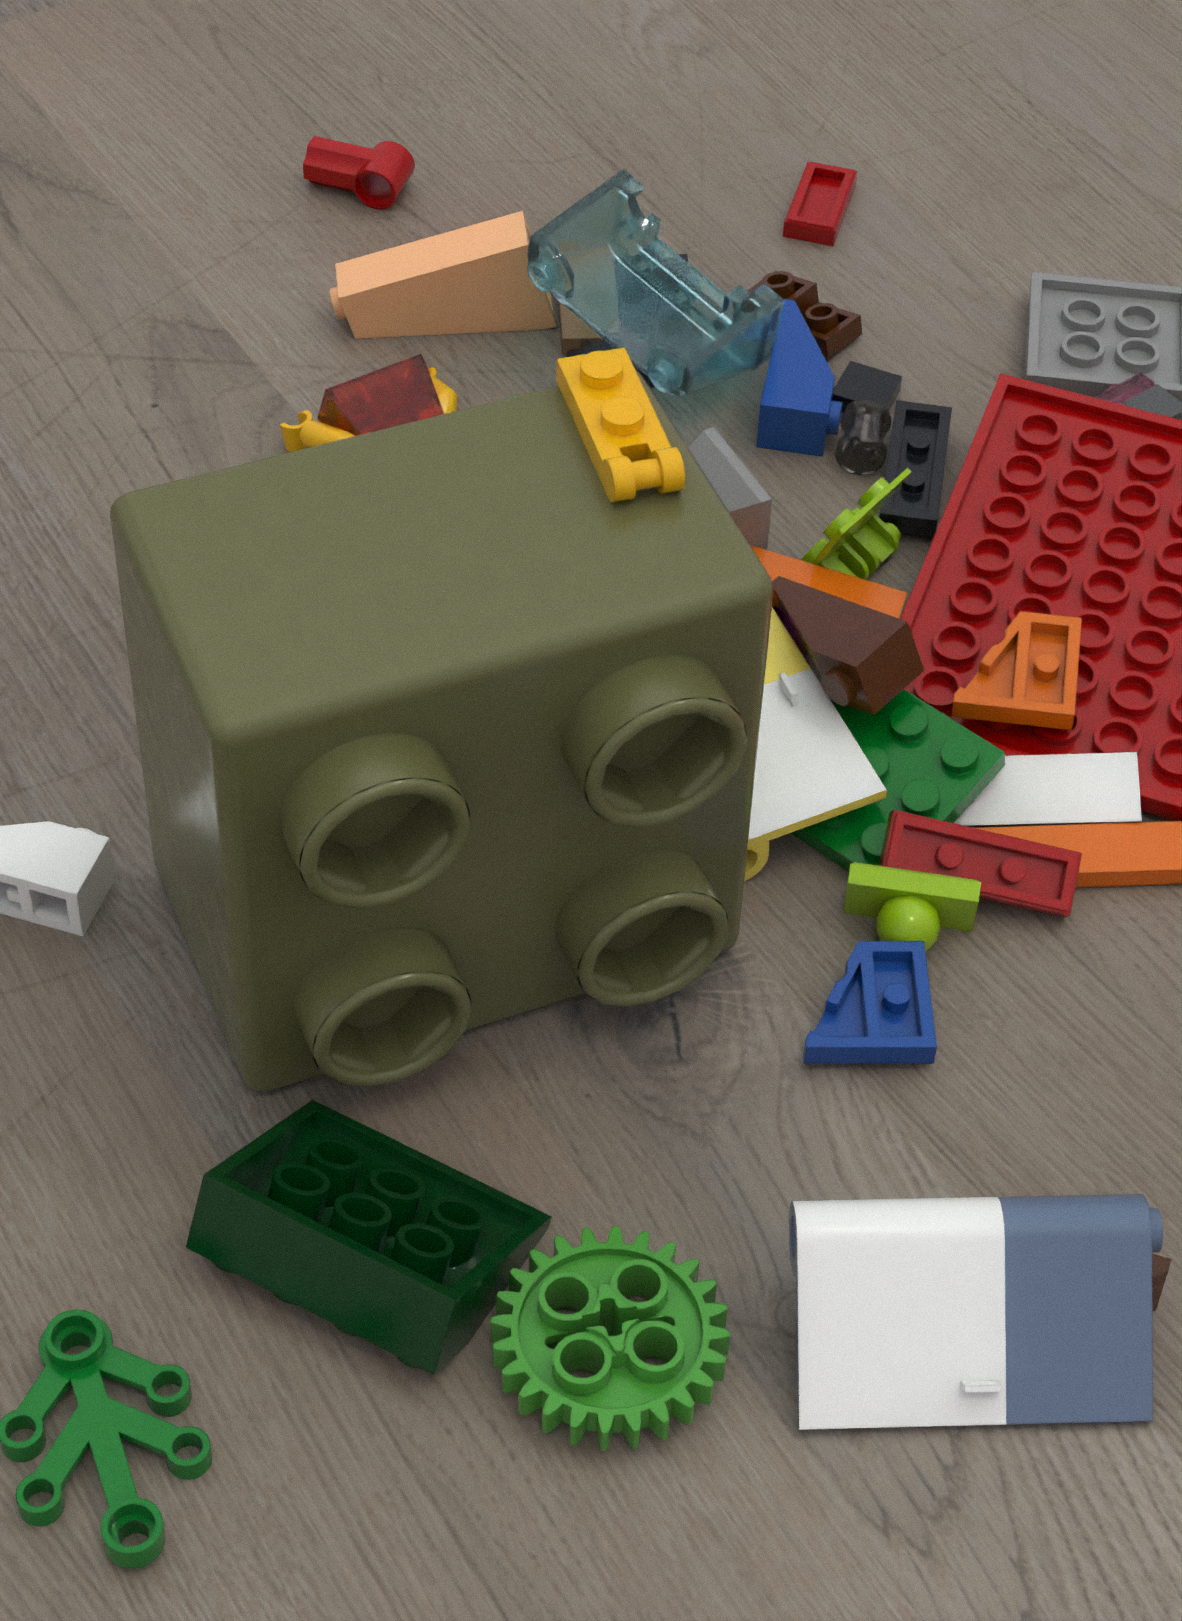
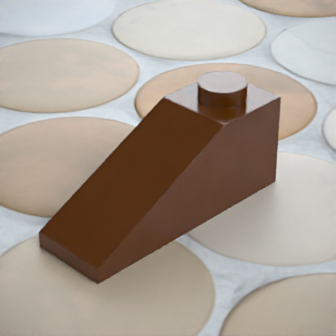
[772,576,924,715]

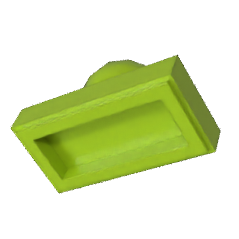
[843,862,981,951]

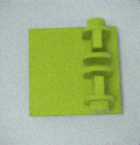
[801,468,912,580]

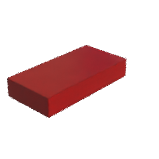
[783,162,857,246]

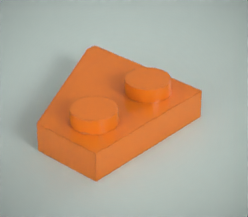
[951,611,1082,730]

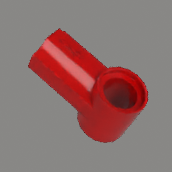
[303,136,415,210]

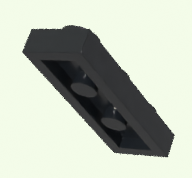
[879,400,952,537]

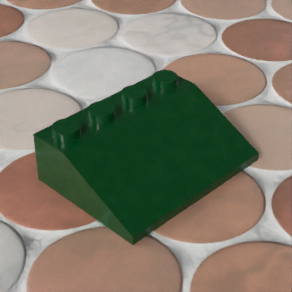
[186,1100,552,1375]

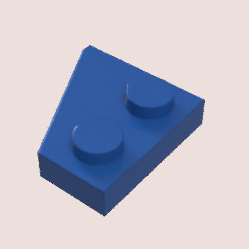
[803,941,937,1064]

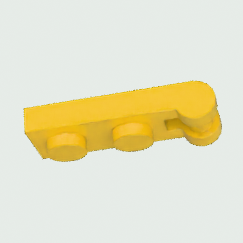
[556,347,685,503]

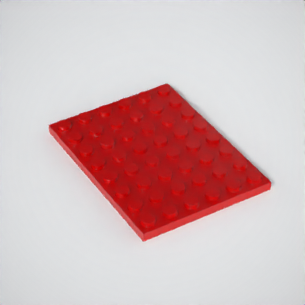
[901,373,1182,821]

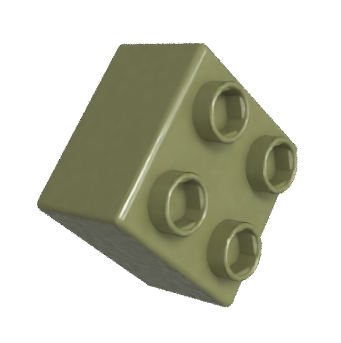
[110,371,774,1092]

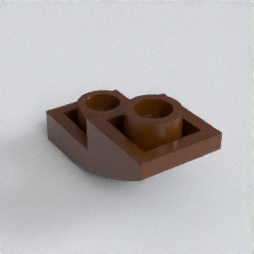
[741,271,862,359]

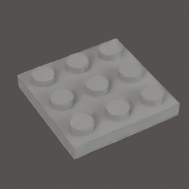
[1025,272,1182,402]

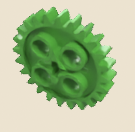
[491,1226,730,1451]

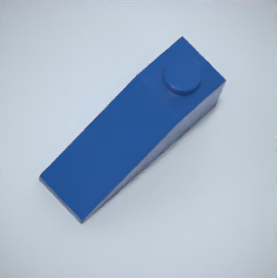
[756,299,843,457]

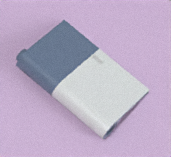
[789,1194,1163,1430]

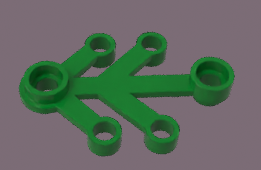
[0,1309,212,1569]

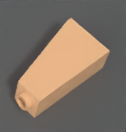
[330,211,557,339]

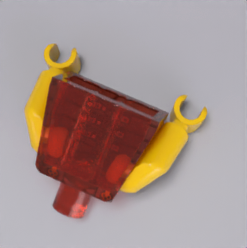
[280,354,458,452]

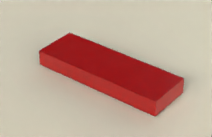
[879,810,1082,918]

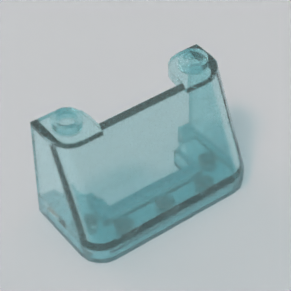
[527,169,784,397]

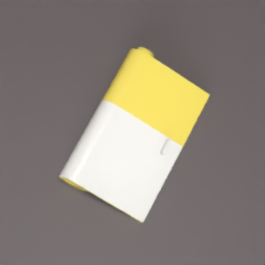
[744,607,887,882]

